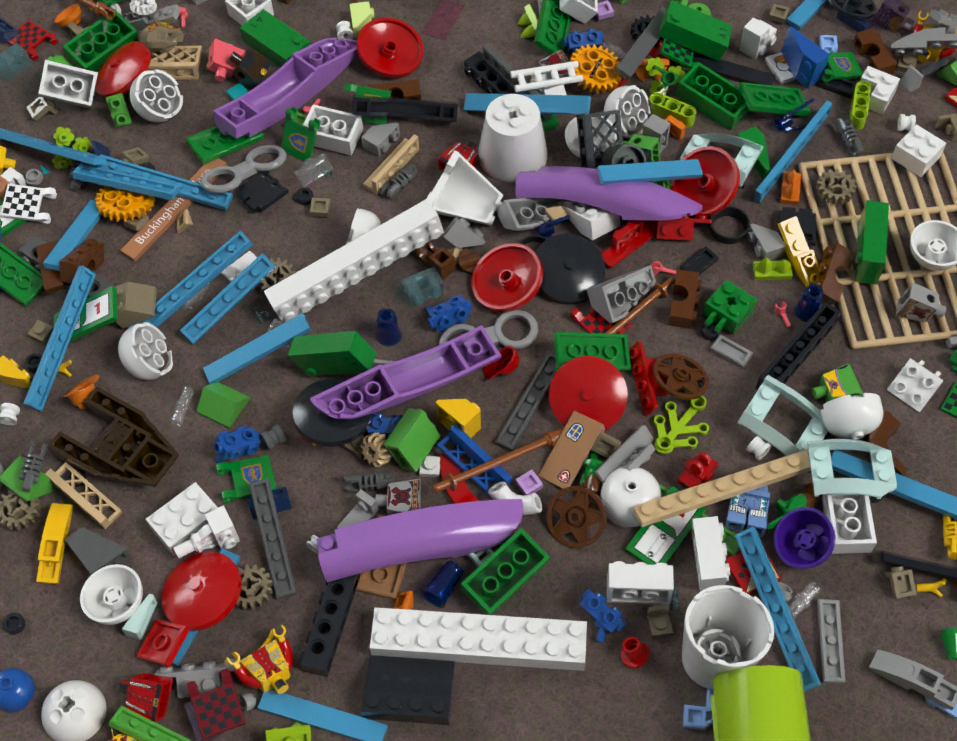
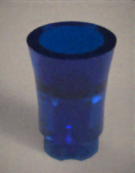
[794,284,823,322]
[376,308,402,346]
[420,560,464,608]

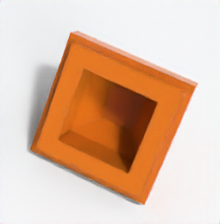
[393,590,413,610]

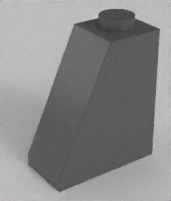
[65,527,130,575]

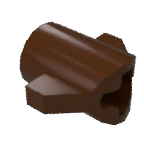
[457,248,480,274]

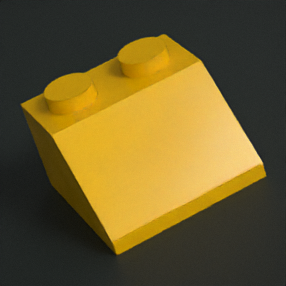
[435,399,481,438]

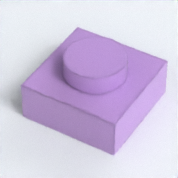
[596,1,614,20]
[515,470,543,495]

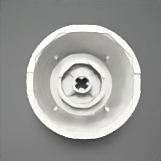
[478,94,548,183]
[682,585,774,690]

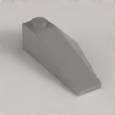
[497,198,563,231]
[586,265,656,323]

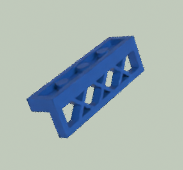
[437,424,512,500]

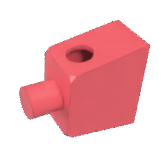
[208,38,245,82]

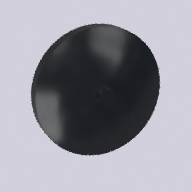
[535,234,605,305]
[293,378,373,447]

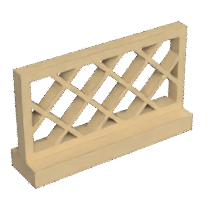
[147,46,202,80]

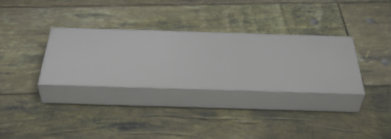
[817,599,845,684]

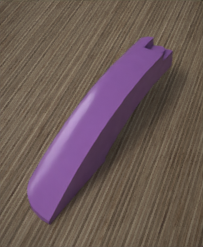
[213,37,358,139]
[515,166,702,220]
[310,325,501,419]
[317,499,523,582]

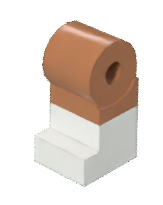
[0,167,27,200]

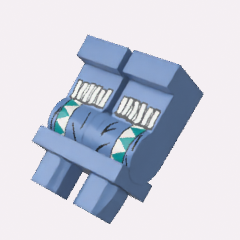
[724,485,770,537]

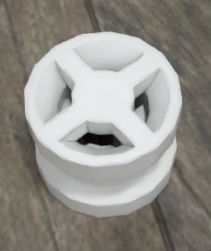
[336,21,354,41]
[898,114,916,132]
[0,403,20,425]
[746,436,772,460]

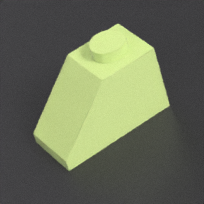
[350,1,375,39]

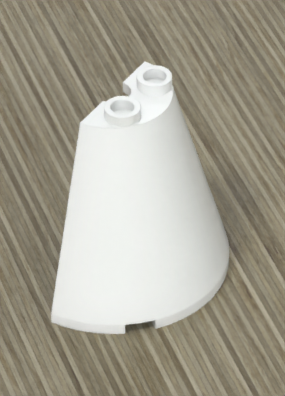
[427,150,503,226]

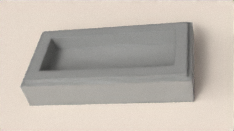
[710,334,753,369]

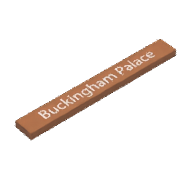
[120,158,228,262]

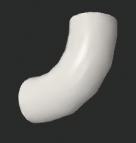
[488,482,542,516]

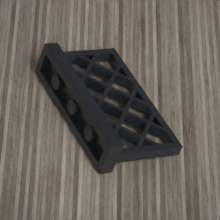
[576,110,623,169]

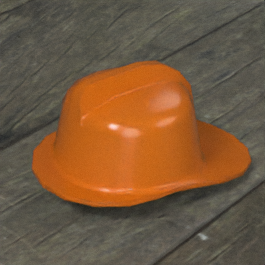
[63,374,99,409]

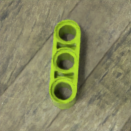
[849,81,871,130]
[649,93,696,128]

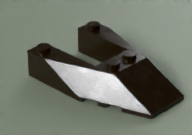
[48,386,179,487]

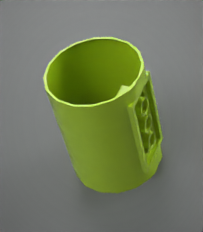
[710,665,811,741]

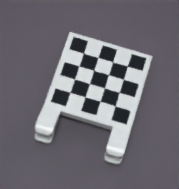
[0,184,57,224]

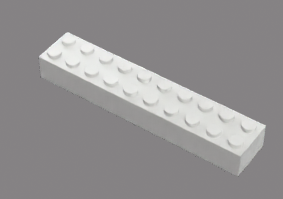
[264,198,444,324]
[370,607,587,671]

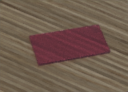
[422,0,464,40]

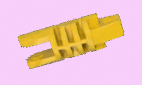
[943,514,957,560]

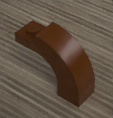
[866,410,908,476]

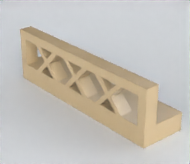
[363,135,419,195]
[45,462,123,529]

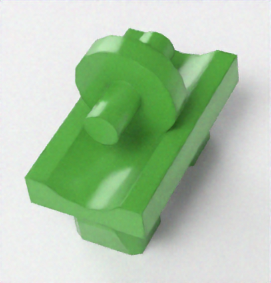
[105,93,132,128]

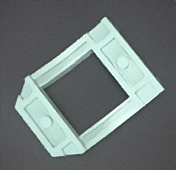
[680,134,764,188]
[738,375,828,456]
[807,439,897,499]

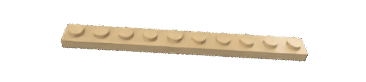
[633,449,811,527]

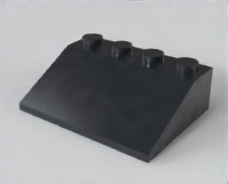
[361,655,455,725]

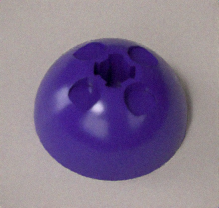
[774,507,836,569]

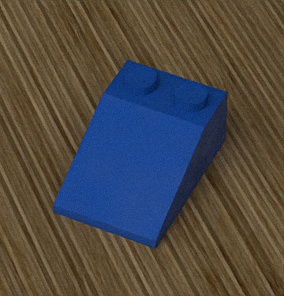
[781,26,830,88]

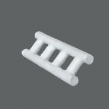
[510,61,583,92]

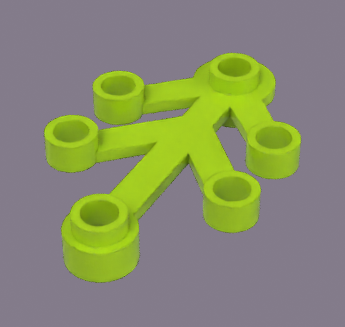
[653,395,709,455]

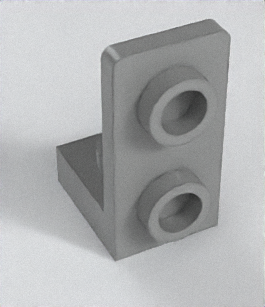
[337,489,378,528]

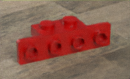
[655,215,712,240]
[601,220,657,269]
[629,341,668,416]

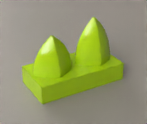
[518,4,538,38]
[753,258,793,280]
[265,722,311,741]

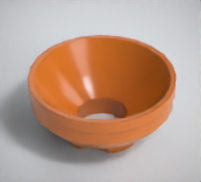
[54,4,82,28]

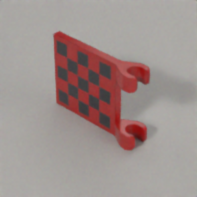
[7,20,59,61]
[570,308,632,334]

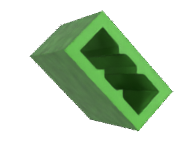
[384,408,440,472]

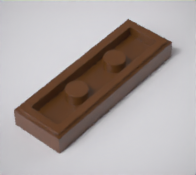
[36,241,65,293]

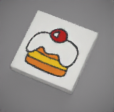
[765,52,796,85]

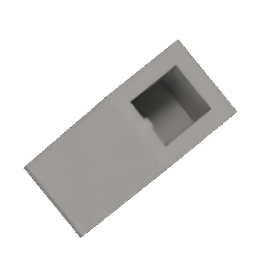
[361,123,400,157]
[443,217,486,248]
[747,224,786,260]

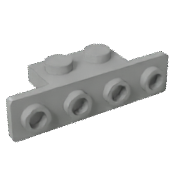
[595,425,656,484]
[154,659,241,698]

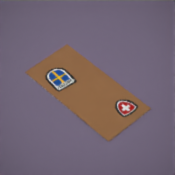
[538,411,604,489]

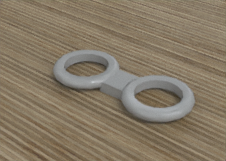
[201,145,287,193]
[439,309,538,349]

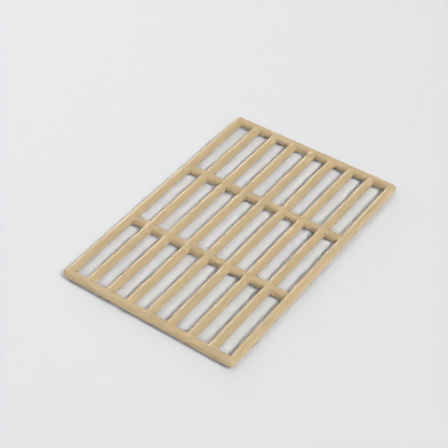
[798,152,957,349]

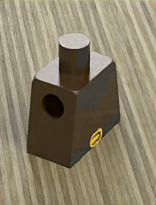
[228,50,272,90]

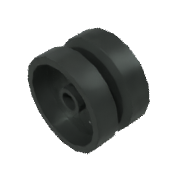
[601,143,647,165]

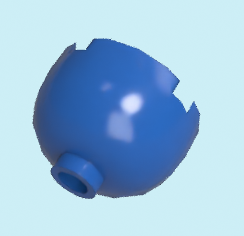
[0,668,36,713]

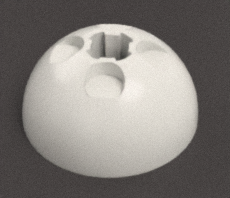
[565,116,617,160]
[910,220,957,271]
[80,564,143,625]
[41,680,107,741]

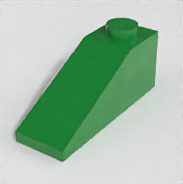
[737,126,770,180]

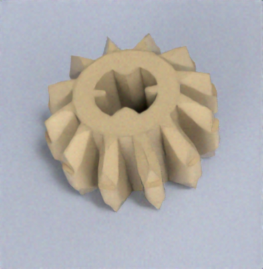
[360,432,392,467]

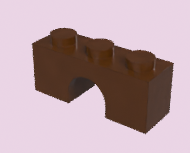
[853,28,897,75]
[368,79,421,99]
[60,239,104,284]
[410,240,456,280]
[810,243,855,305]
[668,269,702,329]

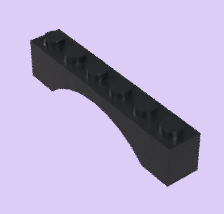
[352,95,458,122]

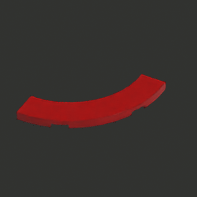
[440,454,480,504]

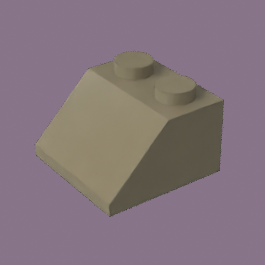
[114,282,157,328]

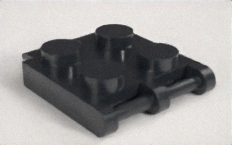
[236,171,289,213]
[778,207,816,246]

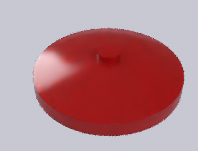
[356,18,424,78]
[95,41,151,99]
[671,146,740,217]
[471,243,543,312]
[549,356,628,431]
[162,551,242,631]

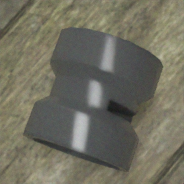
[260,424,287,451]

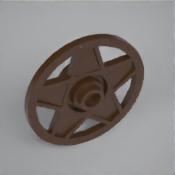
[653,354,709,400]
[547,486,607,548]

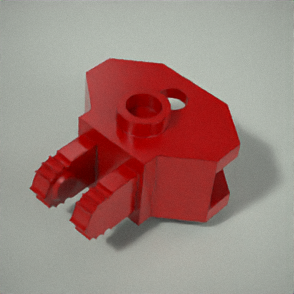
[678,451,719,488]

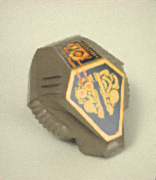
[140,20,185,53]

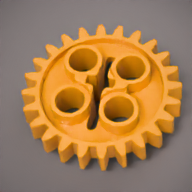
[569,44,622,94]
[95,185,155,222]

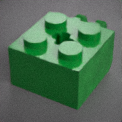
[702,280,758,334]

